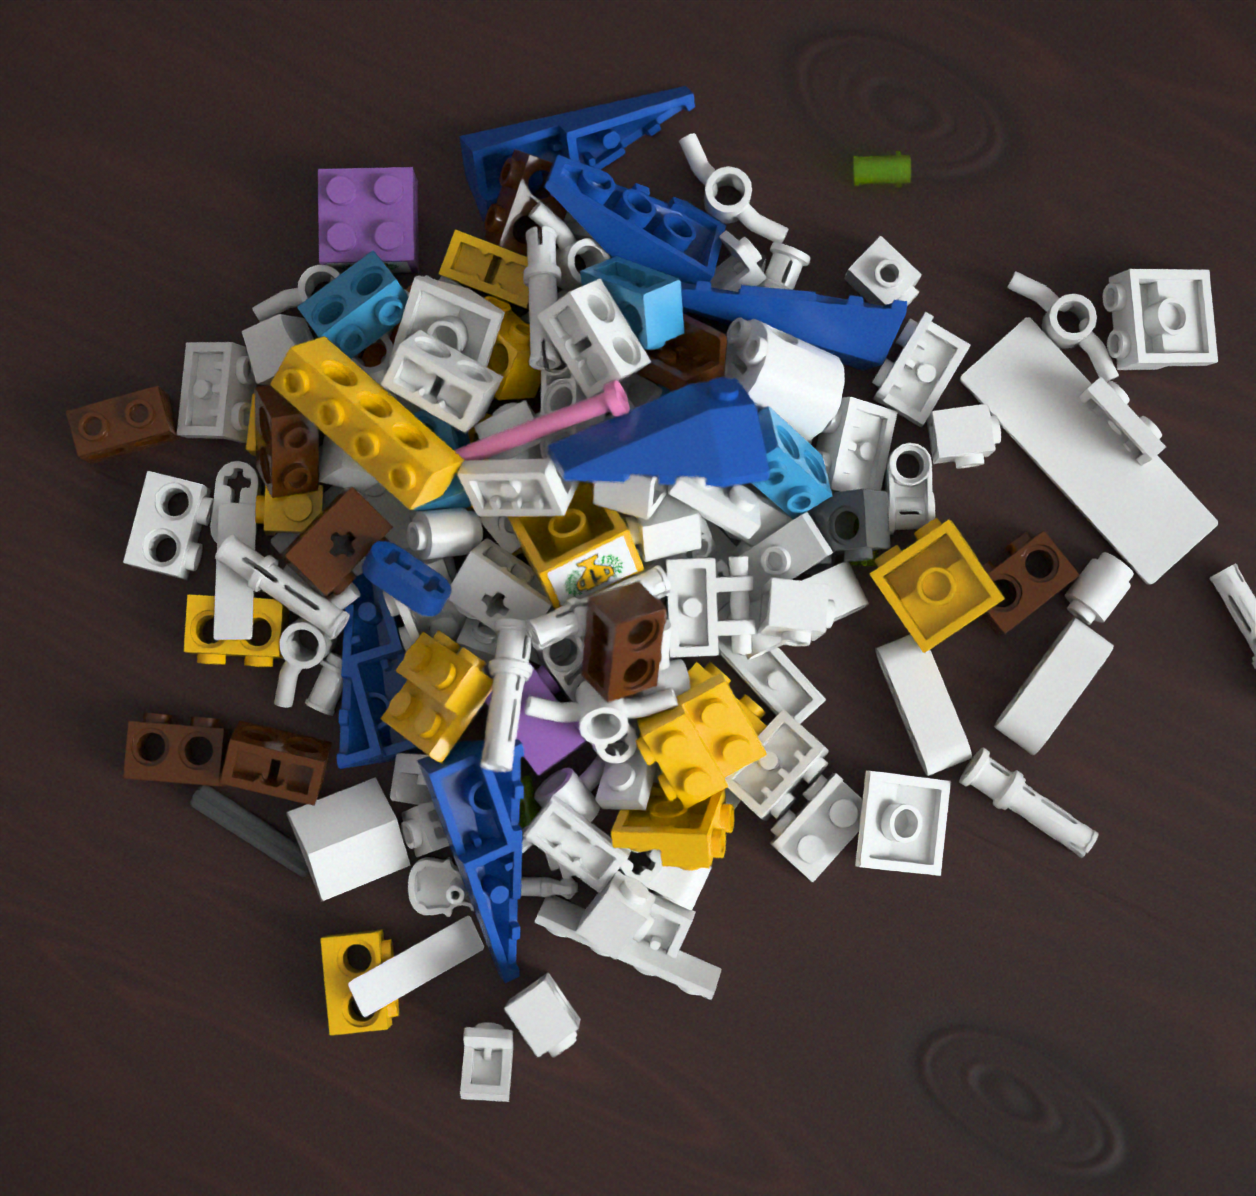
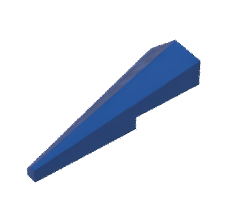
[680,281,907,371]
[336,573,423,769]
[417,739,524,983]

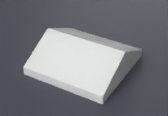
[388,276,505,367]
[855,771,951,876]
[286,777,410,902]

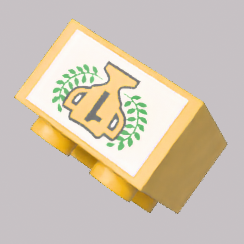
[507,481,644,610]

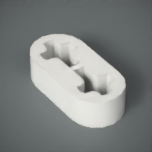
[210,461,262,543]

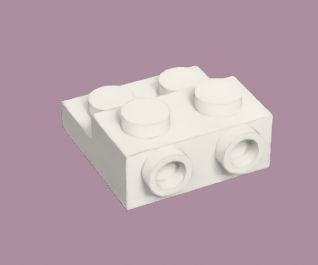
[1103,269,1218,370]

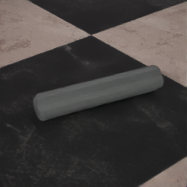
[190,785,310,877]

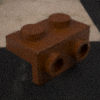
[636,314,727,392]

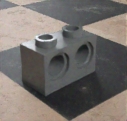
[805,489,891,566]

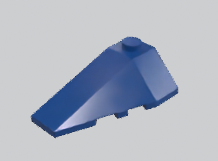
[544,155,726,314]
[547,377,770,487]

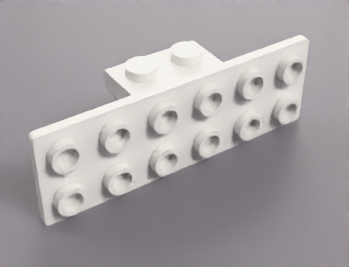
[960,317,1218,585]

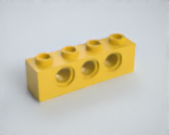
[270,336,464,510]

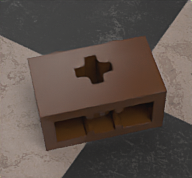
[279,486,393,596]

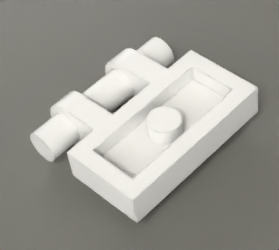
[665,556,755,657]

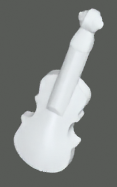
[408,857,578,917]

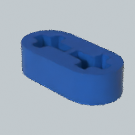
[362,541,452,616]

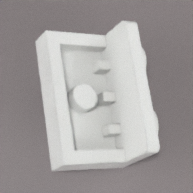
[872,312,971,427]

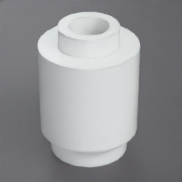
[407,507,483,560]
[1065,552,1134,625]

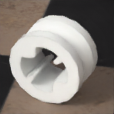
[591,725,637,763]

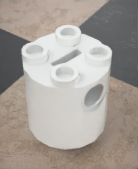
[725,318,845,441]

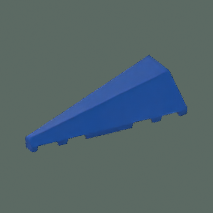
[459,86,695,223]

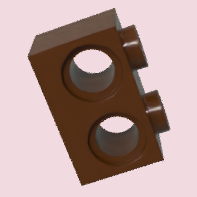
[484,149,567,255]
[66,385,181,464]
[255,385,319,498]
[981,530,1079,637]
[581,581,667,703]
[123,713,232,786]
[220,720,332,806]

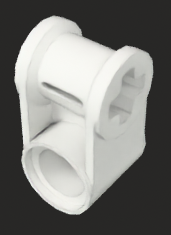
[885,443,935,535]
[620,848,712,910]

